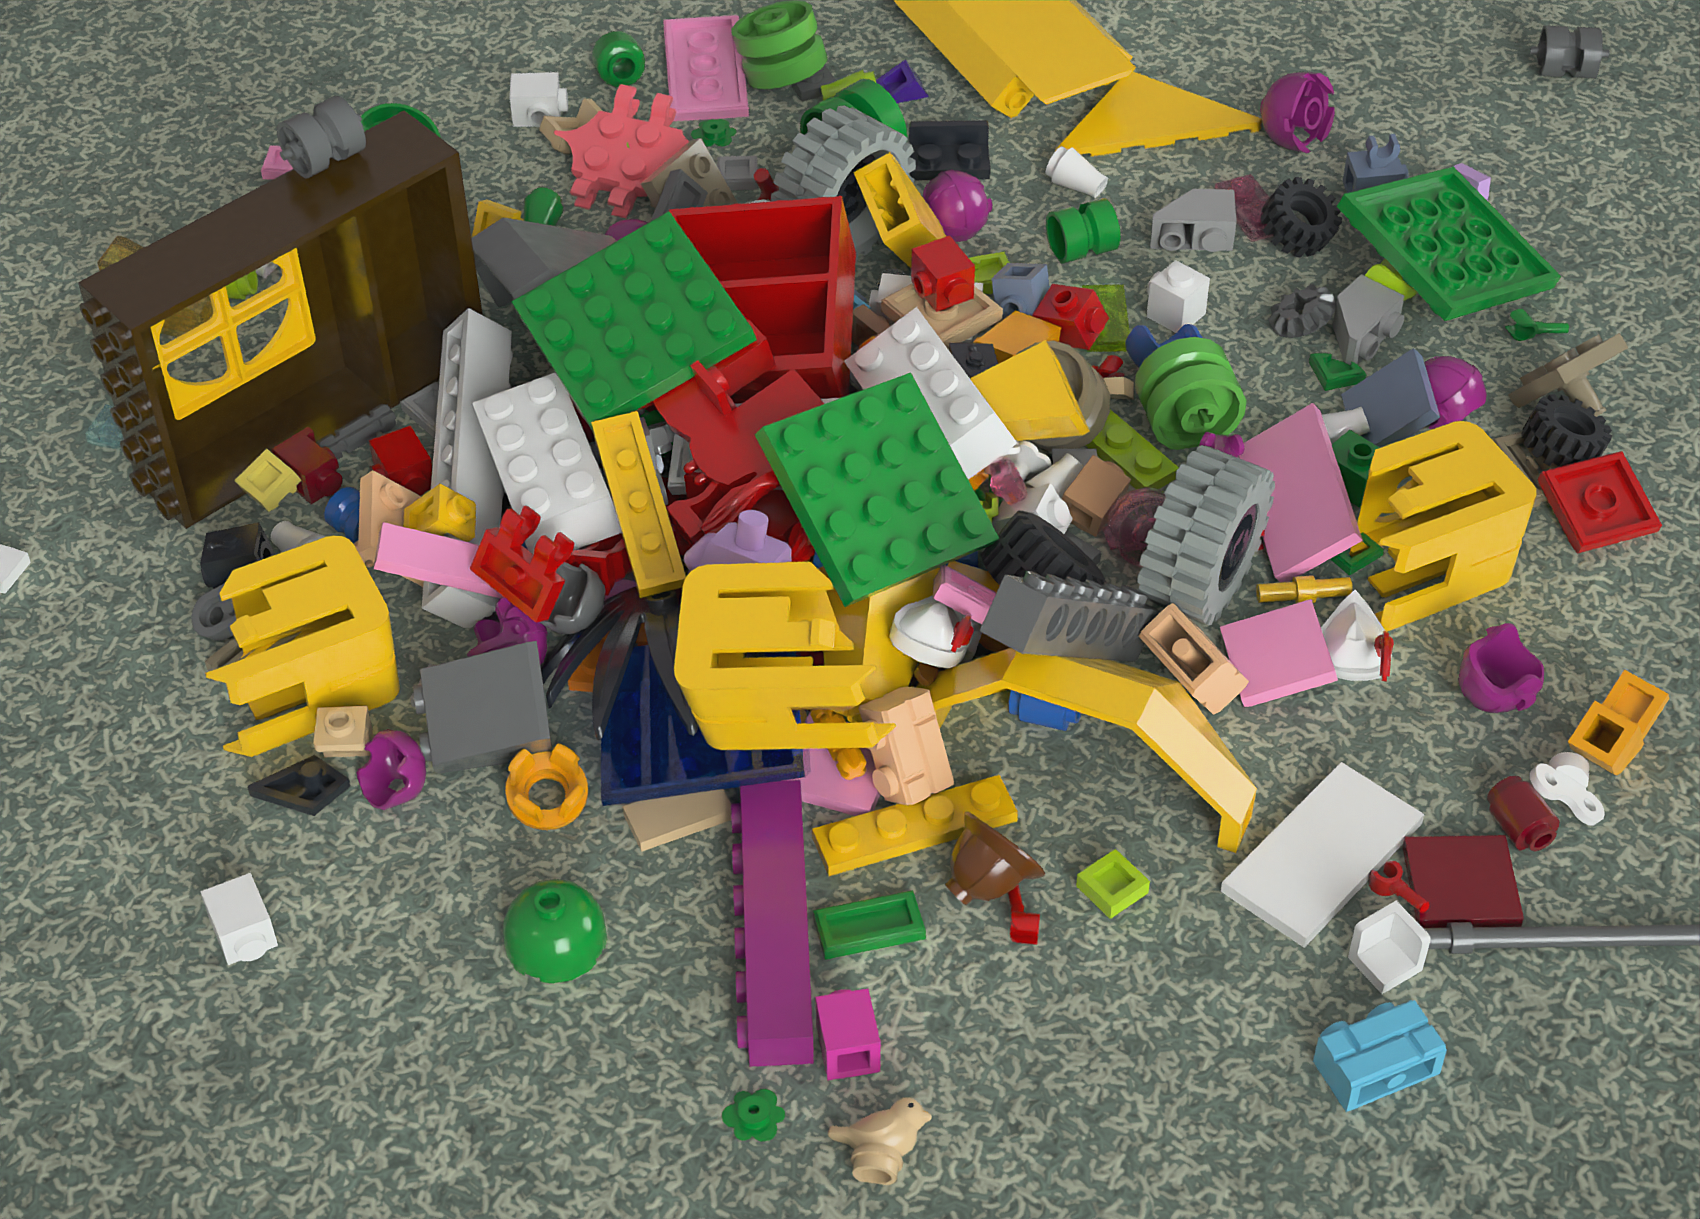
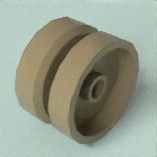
[1016,341,1110,452]

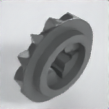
[1268,284,1336,338]

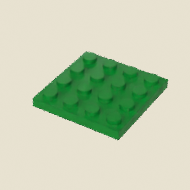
[1337,167,1561,321]
[511,211,757,429]
[755,372,1000,607]

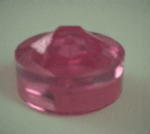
[990,457,1027,506]

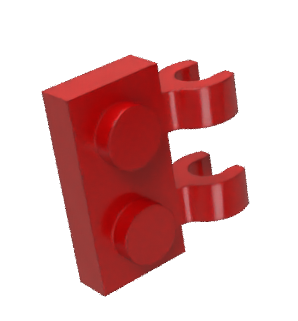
[470,506,575,623]

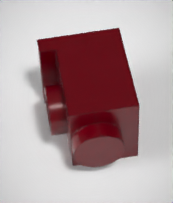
[272,427,343,505]

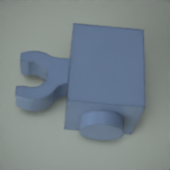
[1343,134,1409,193]

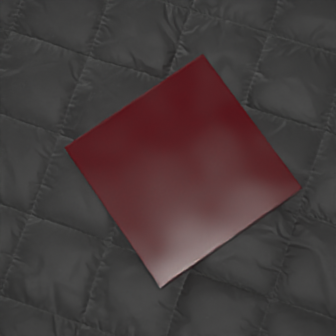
[1402,835,1524,928]

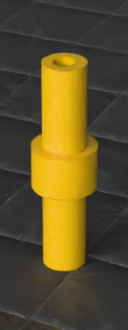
[1256,575,1353,604]

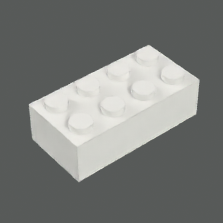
[844,307,1017,480]
[472,373,621,555]

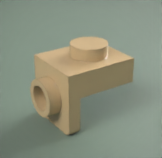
[539,99,603,154]
[313,706,374,757]

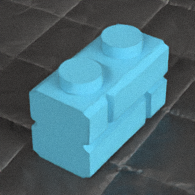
[1313,1000,1447,1112]

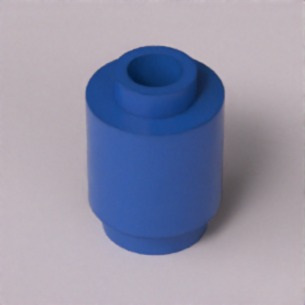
[1009,690,1082,731]

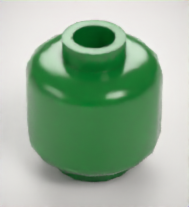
[592,31,646,87]

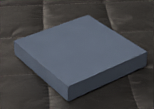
[1341,348,1440,448]

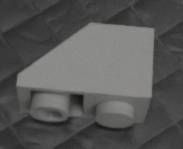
[1150,189,1236,252]
[1333,274,1404,365]

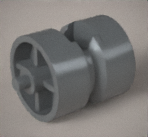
[1530,25,1610,79]
[277,95,366,178]

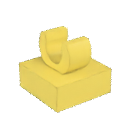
[234,449,301,512]

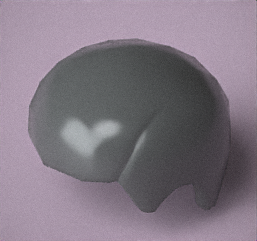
[540,563,606,634]

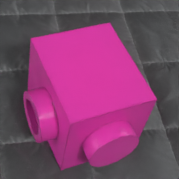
[815,988,881,1081]

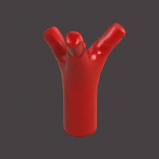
[753,168,779,201]

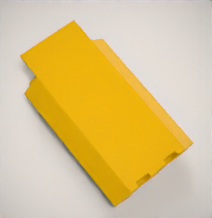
[893,0,1136,118]

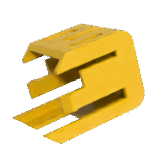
[1349,421,1537,631]
[205,535,400,757]
[674,562,896,750]

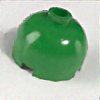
[503,879,608,984]

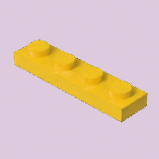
[591,411,686,598]
[812,775,1018,876]

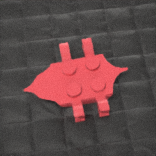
[553,84,689,218]

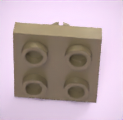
[641,138,738,212]
[1508,333,1628,416]

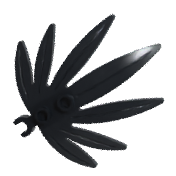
[541,586,767,740]

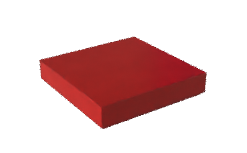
[1537,451,1662,554]

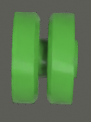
[731,0,828,89]
[1135,337,1247,450]

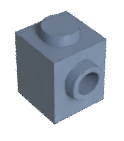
[992,263,1050,322]

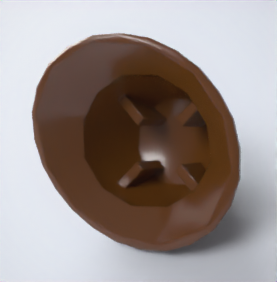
[945,811,1045,906]

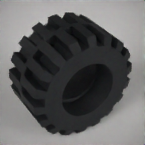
[981,510,1106,586]

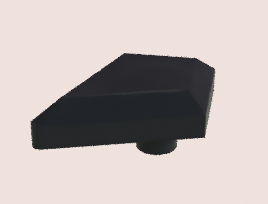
[248,755,351,816]

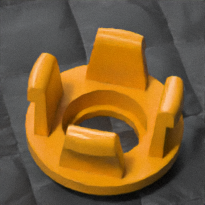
[505,743,588,830]

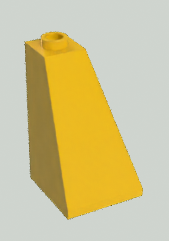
[819,566,940,723]

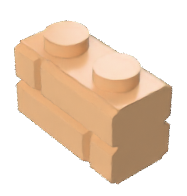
[1139,603,1249,715]
[859,686,954,805]

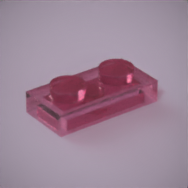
[1215,174,1274,242]

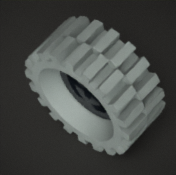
[771,106,916,262]
[1137,445,1275,625]

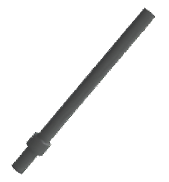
[1423,922,1700,954]

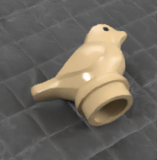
[828,1098,932,1185]

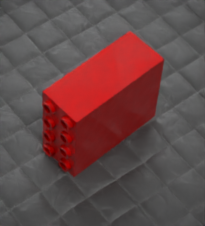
[668,196,856,404]

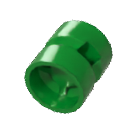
[1046,198,1121,264]

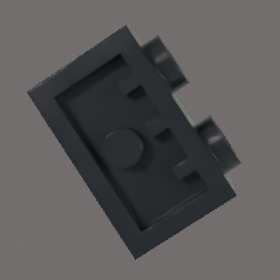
[909,120,990,181]

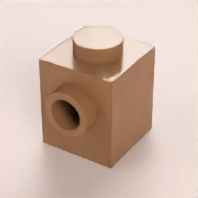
[1062,455,1131,537]

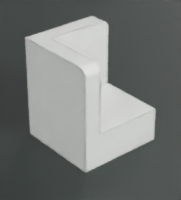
[1348,900,1431,994]

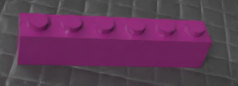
[731,780,814,1067]

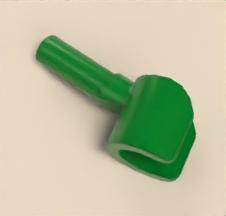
[1505,309,1569,341]

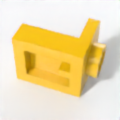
[403,483,476,542]

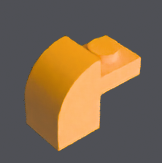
[1568,669,1670,775]

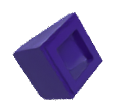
[876,59,929,103]

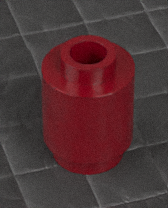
[1487,776,1560,851]

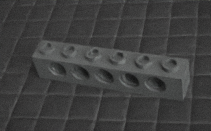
[980,571,1160,662]

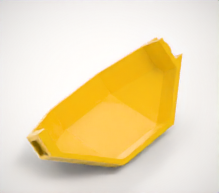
[916,648,1257,853]

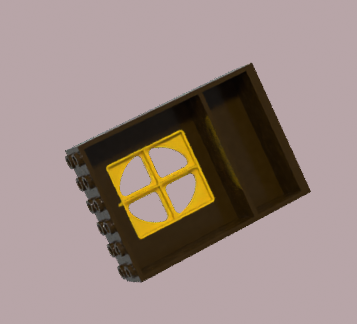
[78,111,483,529]

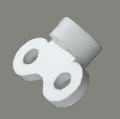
[1529,752,1605,826]

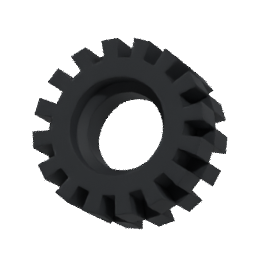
[1260,177,1342,258]
[1521,394,1612,467]

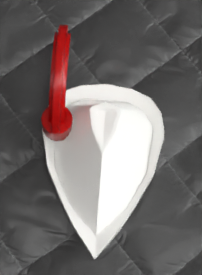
[1321,590,1394,682]
[889,596,974,668]

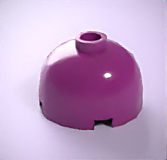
[1260,71,1335,153]

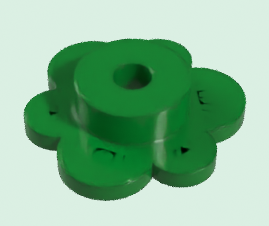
[691,119,737,147]
[722,1089,785,1142]

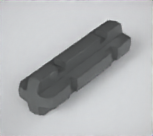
[316,404,396,460]

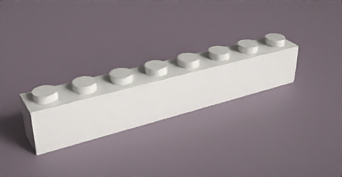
[422,308,513,628]

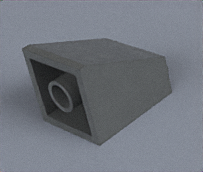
[413,641,552,774]

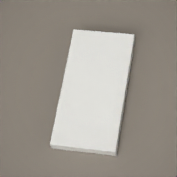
[1221,762,1424,948]

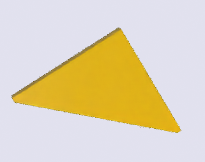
[1055,72,1262,157]

